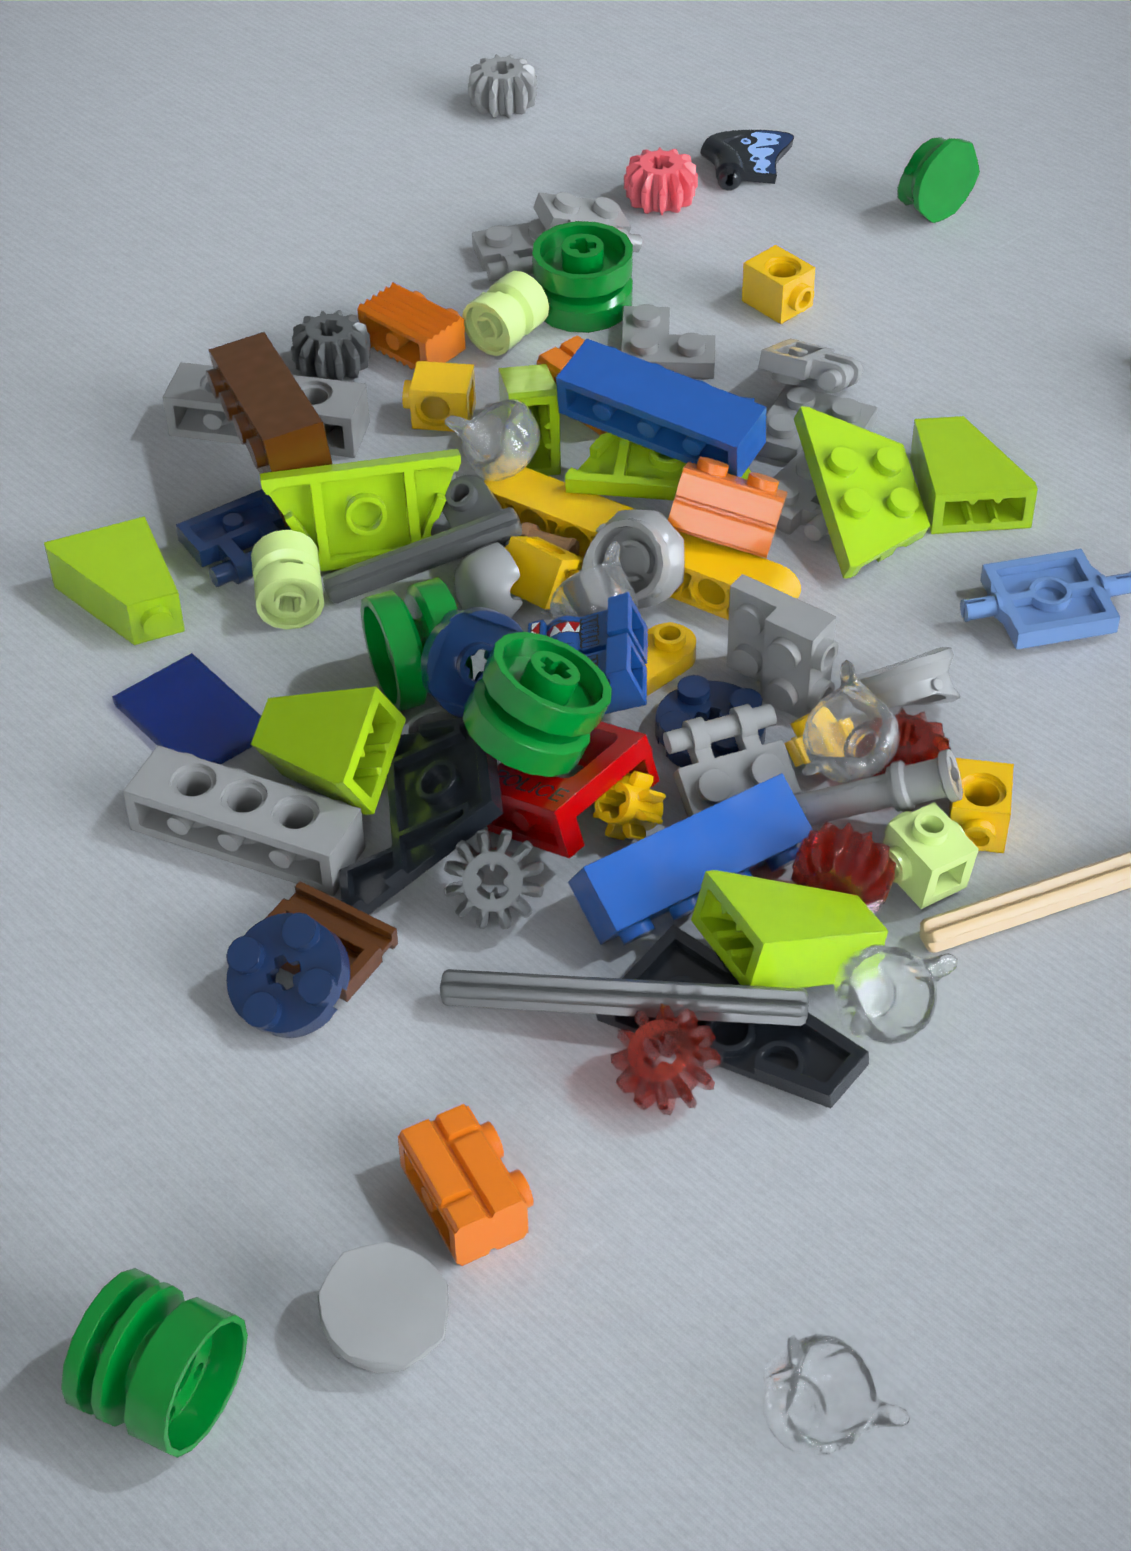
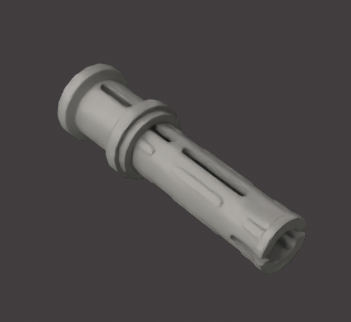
[795,749,963,826]

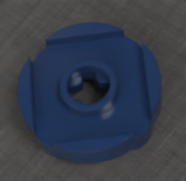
[421,607,524,718]
[655,675,766,767]
[226,912,350,1038]

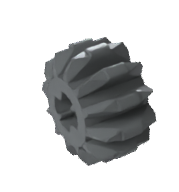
[291,310,371,381]
[444,829,544,929]

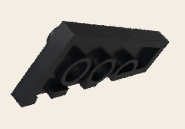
[596,924,869,1109]

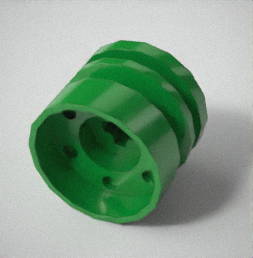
[61,1268,248,1458]

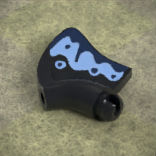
[700,130,794,191]

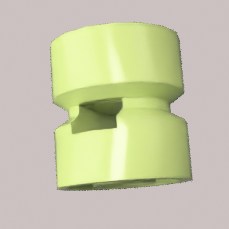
[462,271,549,356]
[251,530,324,629]

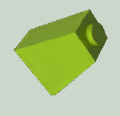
[498,364,561,476]
[910,416,1038,534]
[44,516,185,645]
[251,686,406,815]
[691,870,889,988]

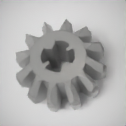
[468,54,537,118]

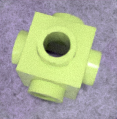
[878,802,979,909]

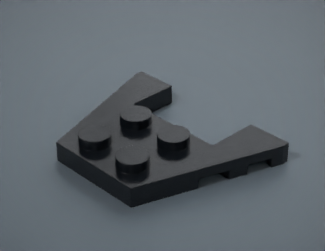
[339,717,503,915]

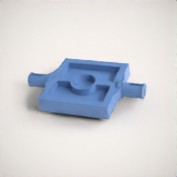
[960,549,1131,650]

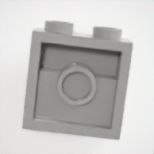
[727,574,838,718]

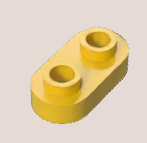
[645,622,696,696]

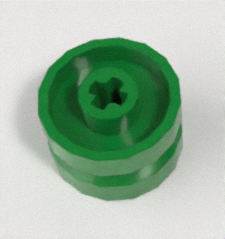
[532,221,633,333]
[360,577,473,711]
[463,632,612,777]

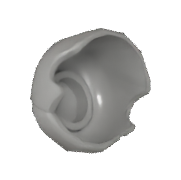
[453,542,522,619]

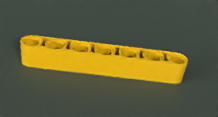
[484,462,801,620]

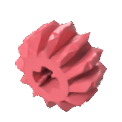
[624,147,698,215]

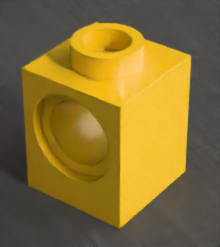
[742,245,815,324]
[402,361,476,433]
[505,536,584,610]
[948,758,1014,853]

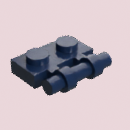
[176,489,291,587]

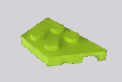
[794,406,930,578]
[565,432,751,501]
[260,449,461,572]

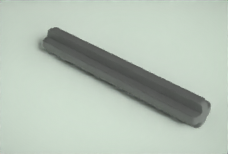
[323,507,522,604]

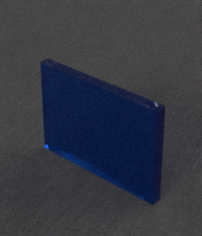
[112,653,261,765]

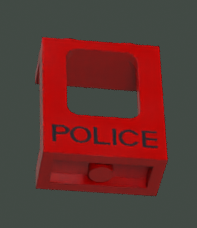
[487,722,660,859]

